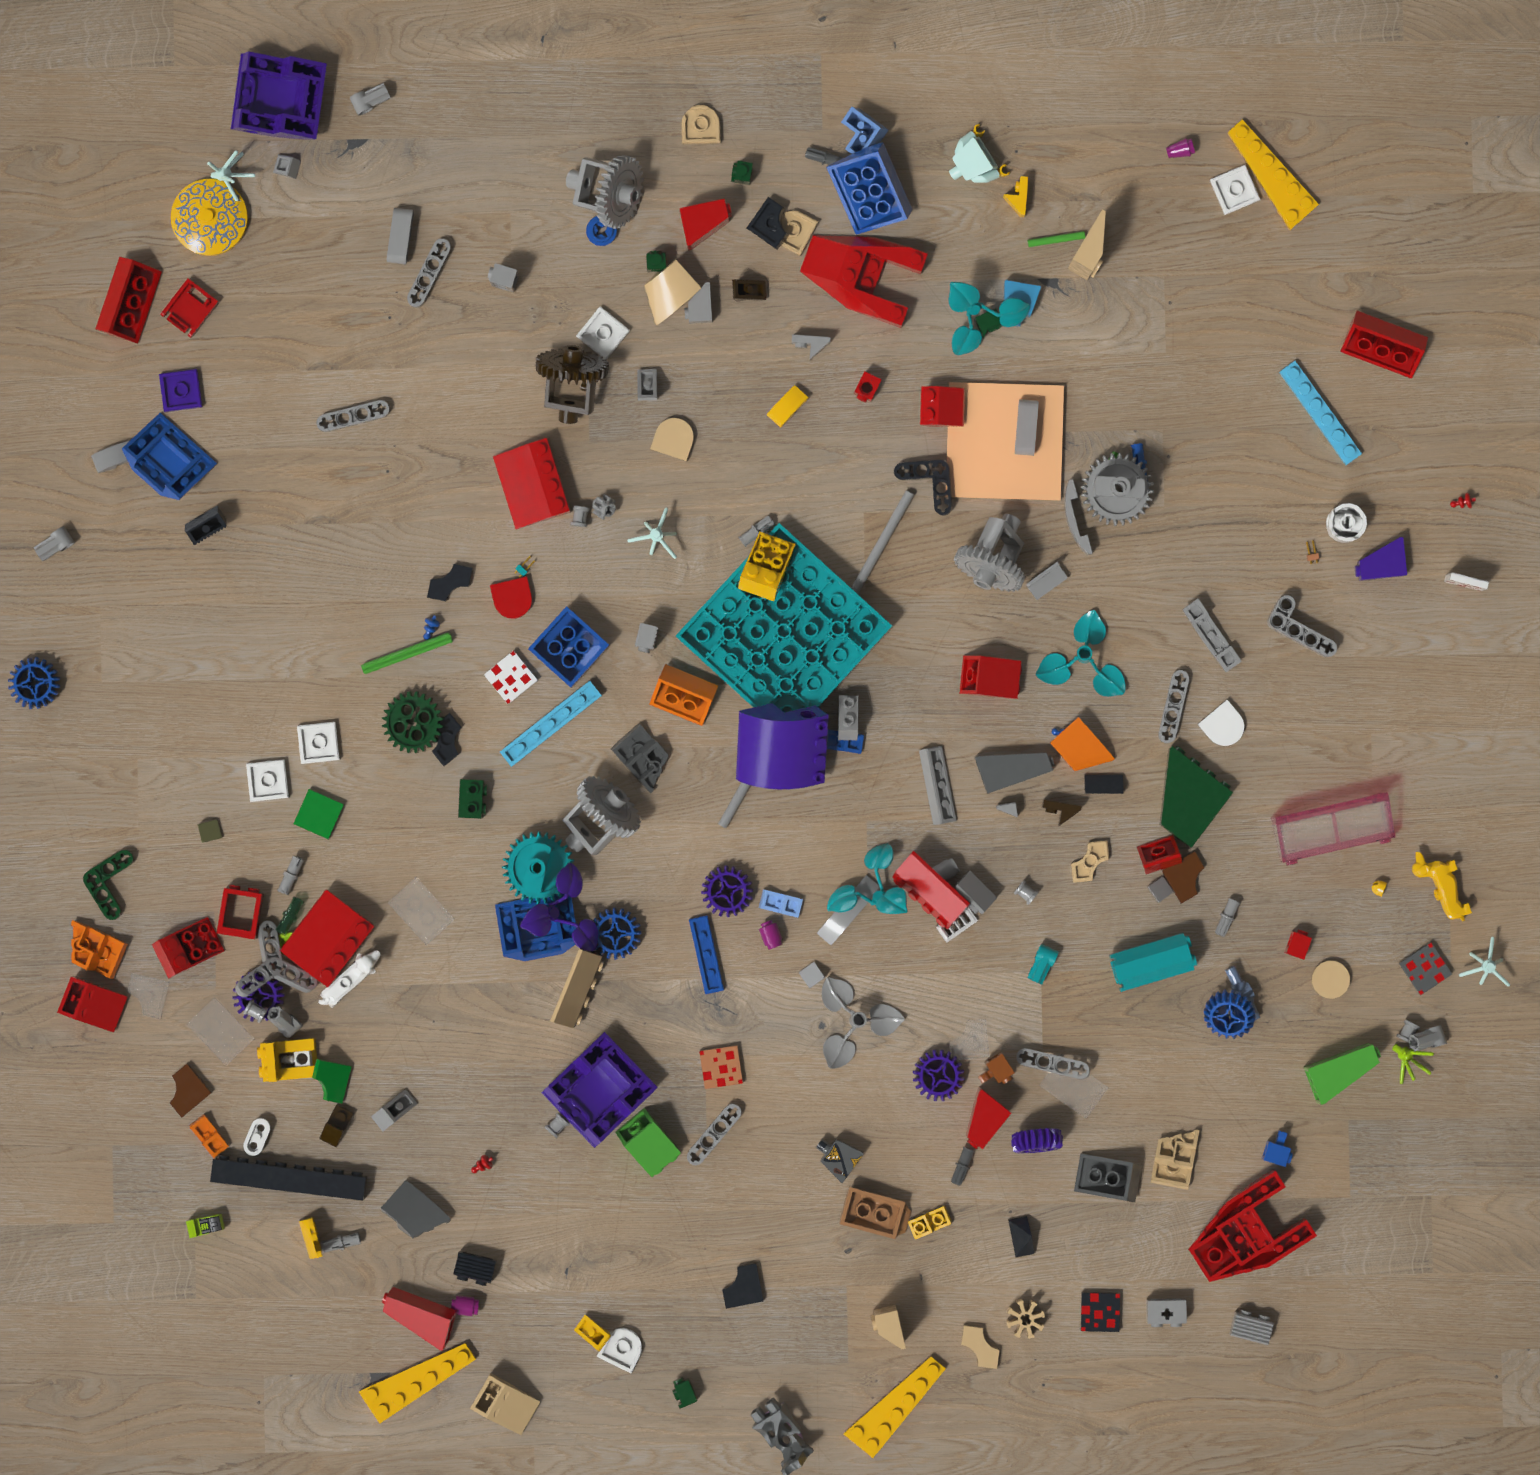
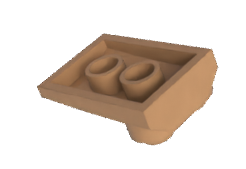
[839,1186,911,1239]

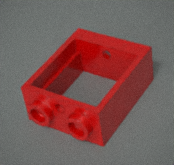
[217,885,264,940]

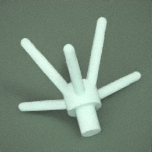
[207,150,256,201]
[627,508,677,559]
[1459,937,1510,986]

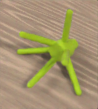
[1392,1044,1434,1084]

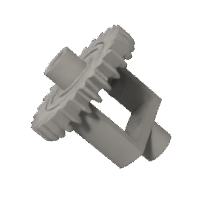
[566,155,644,229]
[1081,453,1154,526]
[954,514,1025,592]
[563,776,641,855]

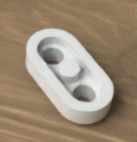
[243,1118,271,1156]

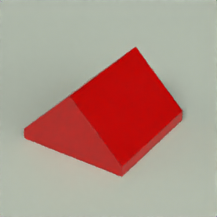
[1137,835,1182,875]

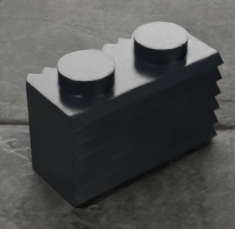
[185,506,227,545]
[453,1251,497,1286]

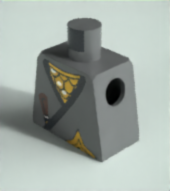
[815,1139,864,1183]

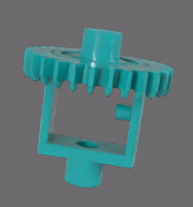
[502,831,575,904]

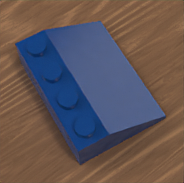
[826,142,912,235]

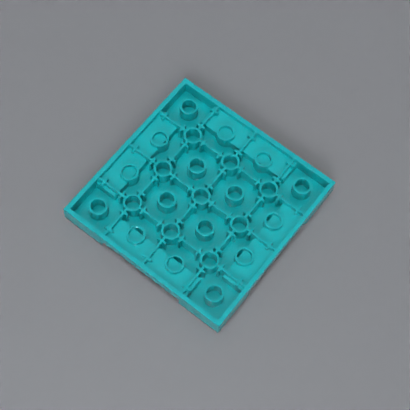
[676,523,893,713]

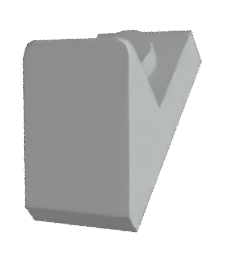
[792,334,831,360]
[637,369,657,401]

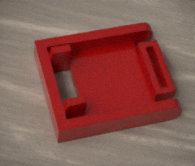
[160,278,219,338]

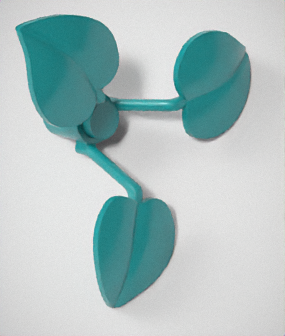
[948,282,1030,355]
[1036,610,1125,697]
[827,843,908,914]

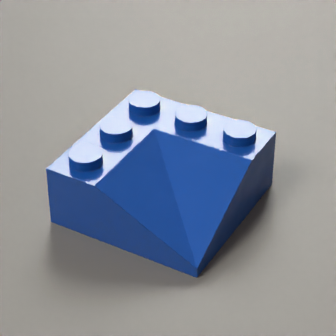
[528,606,609,688]

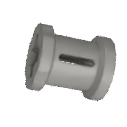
[570,506,590,527]
[1014,880,1039,905]
[243,999,268,1023]
[1396,1020,1420,1043]
[545,1113,570,1138]

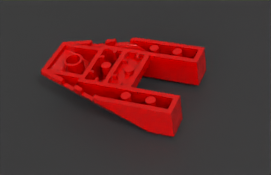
[800,235,928,328]
[1188,1169,1317,1282]

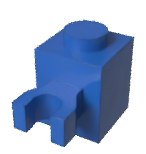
[1262,1130,1293,1167]

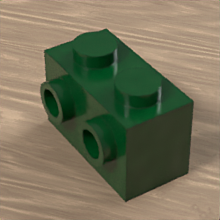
[458,779,487,819]

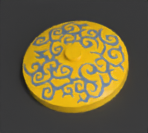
[171,179,248,256]

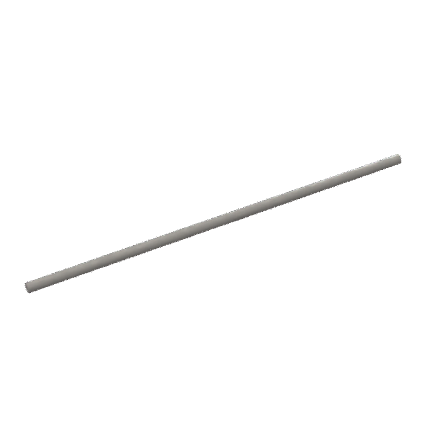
[718,491,914,828]

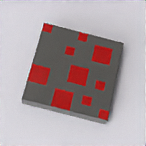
[1399,942,1452,996]

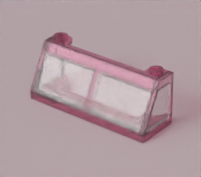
[1271,792,1395,866]

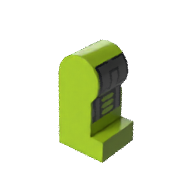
[186,1214,225,1238]

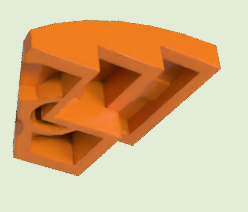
[1050,717,1115,772]
[71,920,128,979]

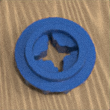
[586,216,617,246]

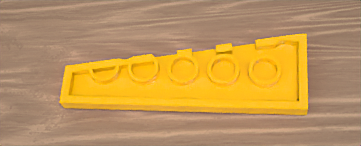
[1228,119,1319,230]
[359,1343,476,1424]
[843,1356,946,1458]

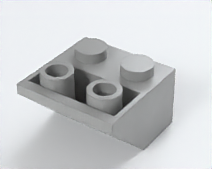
[953,871,997,914]

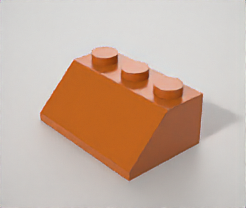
[649,664,718,726]

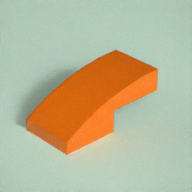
[189,1114,229,1158]

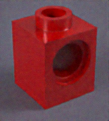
[854,371,882,403]
[1284,929,1312,960]

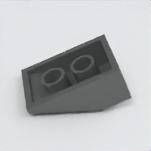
[1074,1153,1142,1202]

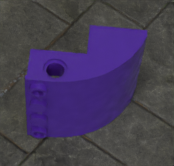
[230,51,327,140]
[736,703,829,790]
[541,1032,658,1148]

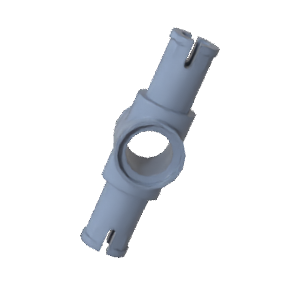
[1225,965,1260,1020]

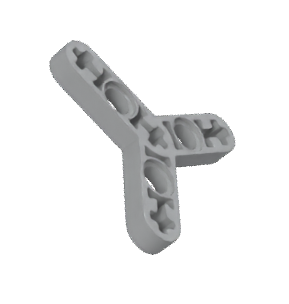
[235,921,317,997]

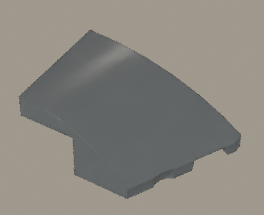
[610,723,668,793]
[381,1180,451,1239]

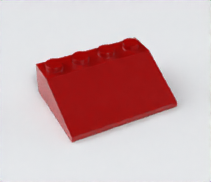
[493,438,571,530]
[280,889,374,987]

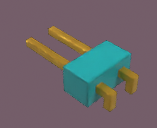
[514,556,535,578]

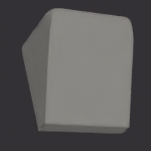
[273,154,301,179]
[996,802,1018,817]
[1147,876,1173,903]
[799,962,825,988]

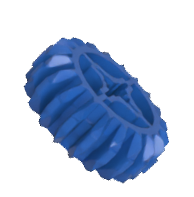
[8,657,60,709]
[593,908,641,960]
[1204,989,1256,1039]

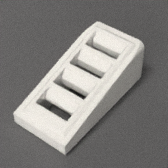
[936,907,978,943]

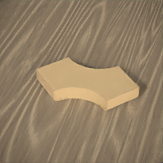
[1071,840,1109,883]
[961,1325,999,1369]

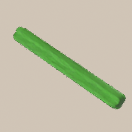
[361,633,453,674]

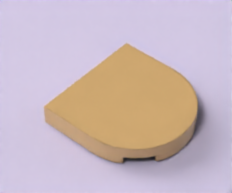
[682,105,720,145]
[781,211,818,256]
[650,418,694,462]

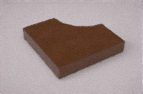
[1161,851,1204,904]
[170,1063,212,1118]

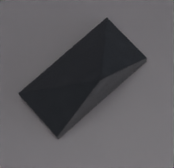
[1008,1216,1034,1258]

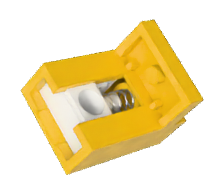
[257,1038,317,1082]

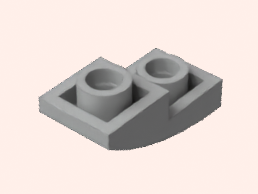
[91,441,129,473]

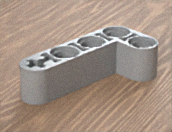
[1267,595,1337,658]

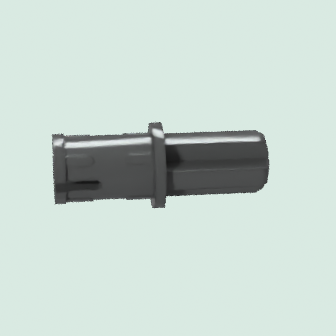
[805,147,844,165]
[951,1147,975,1186]

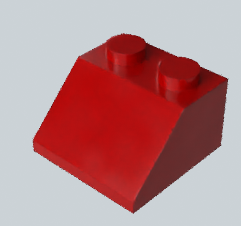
[920,386,965,427]

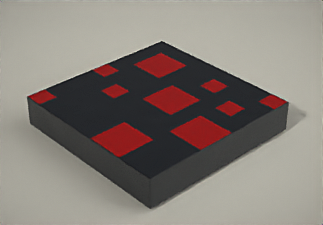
[1080,1292,1120,1332]

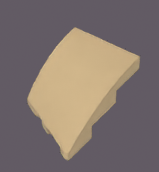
[644,260,701,325]
[1150,1130,1200,1190]

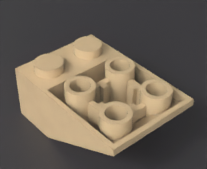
[470,1373,540,1435]

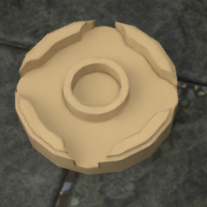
[1311,961,1350,999]

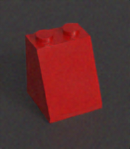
[679,198,732,251]
[959,656,1022,699]
[966,1087,1011,1149]

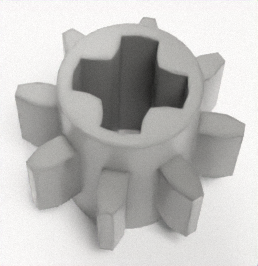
[592,494,616,520]

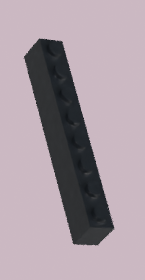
[210,1155,367,1201]

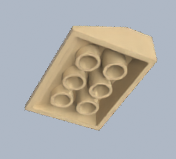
[1068,209,1106,280]
[550,949,605,1028]

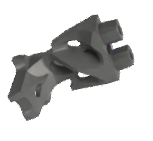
[751,1397,814,1475]

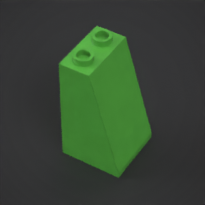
[1303,1043,1381,1105]

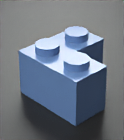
[841,106,888,154]

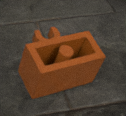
[978,1052,1014,1084]

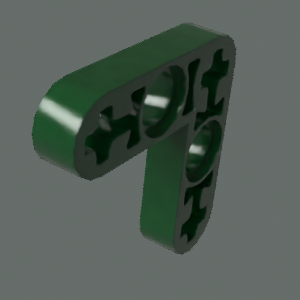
[83,850,134,920]

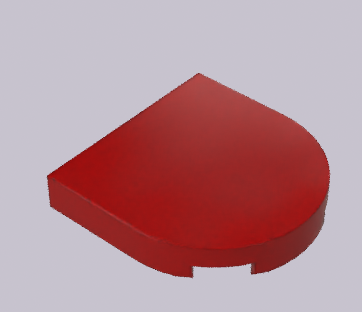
[490,577,532,619]

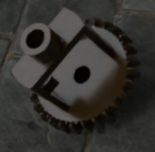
[535,345,609,424]

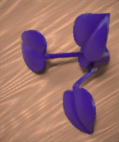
[520,863,598,951]

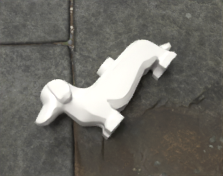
[318,950,381,1008]

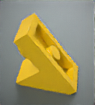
[1003,176,1028,218]
[574,1315,611,1352]

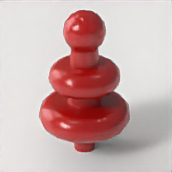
[1450,493,1476,508]
[471,1155,494,1174]

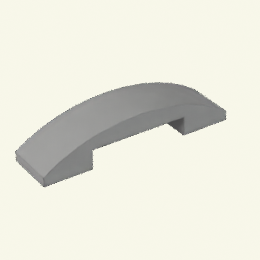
[1064,479,1092,556]
[1182,599,1242,672]
[817,875,880,945]

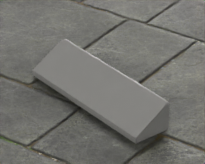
[919,746,957,825]

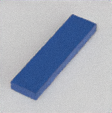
[689,915,724,994]

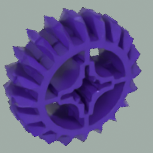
[701,865,753,917]
[232,972,285,1022]
[913,1050,965,1101]
[1011,1128,1063,1154]

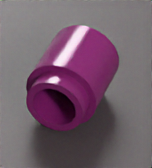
[759,920,783,950]
[451,1295,479,1316]

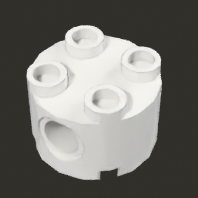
[1326,503,1367,543]

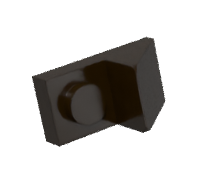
[732,279,766,302]
[1042,800,1082,826]
[319,1104,354,1147]

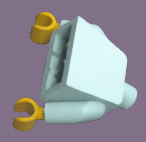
[949,124,1010,183]

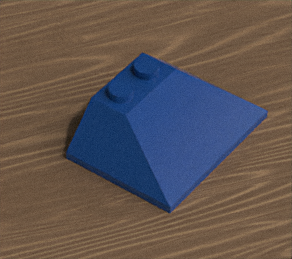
[122,413,217,500]
[495,894,576,961]

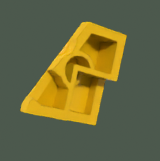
[299,1217,323,1259]

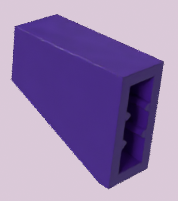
[1355,537,1407,581]

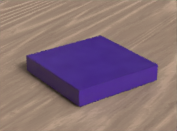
[159,369,203,412]

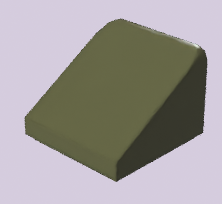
[197,820,222,843]

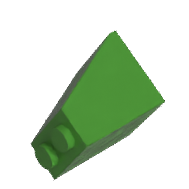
[615,1107,681,1177]

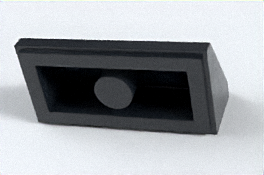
[1084,775,1124,794]

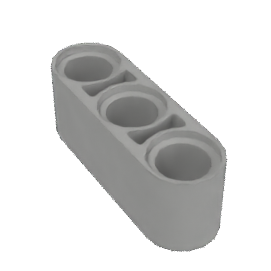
[387,207,414,265]
[1015,399,1039,456]

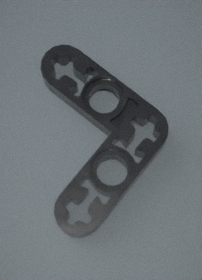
[894,460,952,516]

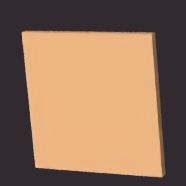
[946,382,1064,501]

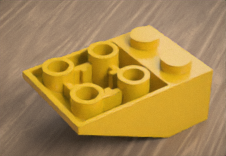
[738,531,795,601]

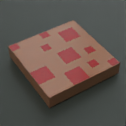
[699,1045,743,1089]

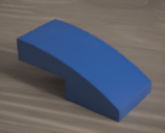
[827,730,864,754]

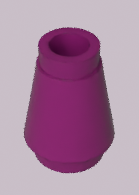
[1166,138,1195,158]

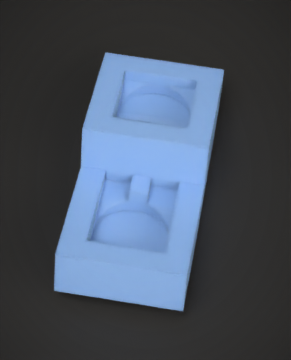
[758,889,803,918]

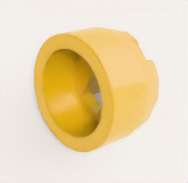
[1371,880,1387,897]

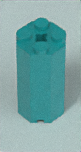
[1109,933,1197,992]

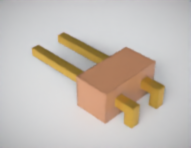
[1306,541,1319,565]

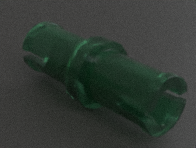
[275,896,304,936]

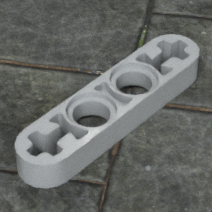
[407,239,451,308]
[316,400,390,432]
[1158,670,1189,743]
[1017,1048,1090,1080]
[687,1103,741,1165]

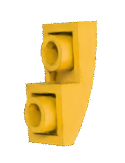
[767,385,809,428]
[908,1205,952,1239]

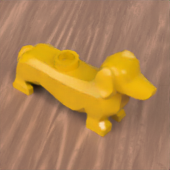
[1412,852,1472,921]

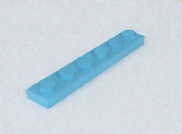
[1279,361,1362,466]
[500,681,602,767]

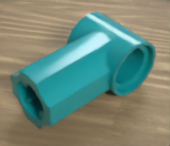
[1027,944,1059,985]

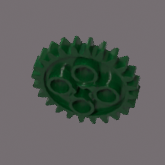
[382,691,444,753]

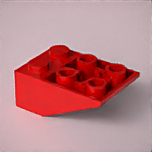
[152,917,224,979]
[57,976,128,1033]

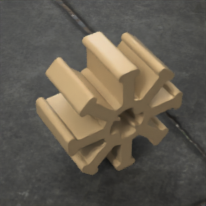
[1006,1299,1045,1339]

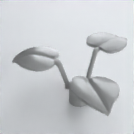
[822,977,904,1069]

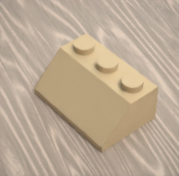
[870,1305,906,1349]

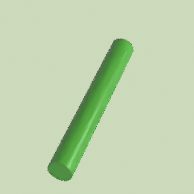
[1027,231,1085,247]

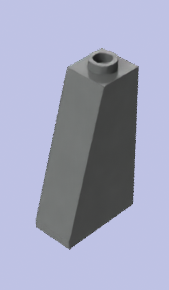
[975,753,1055,794]

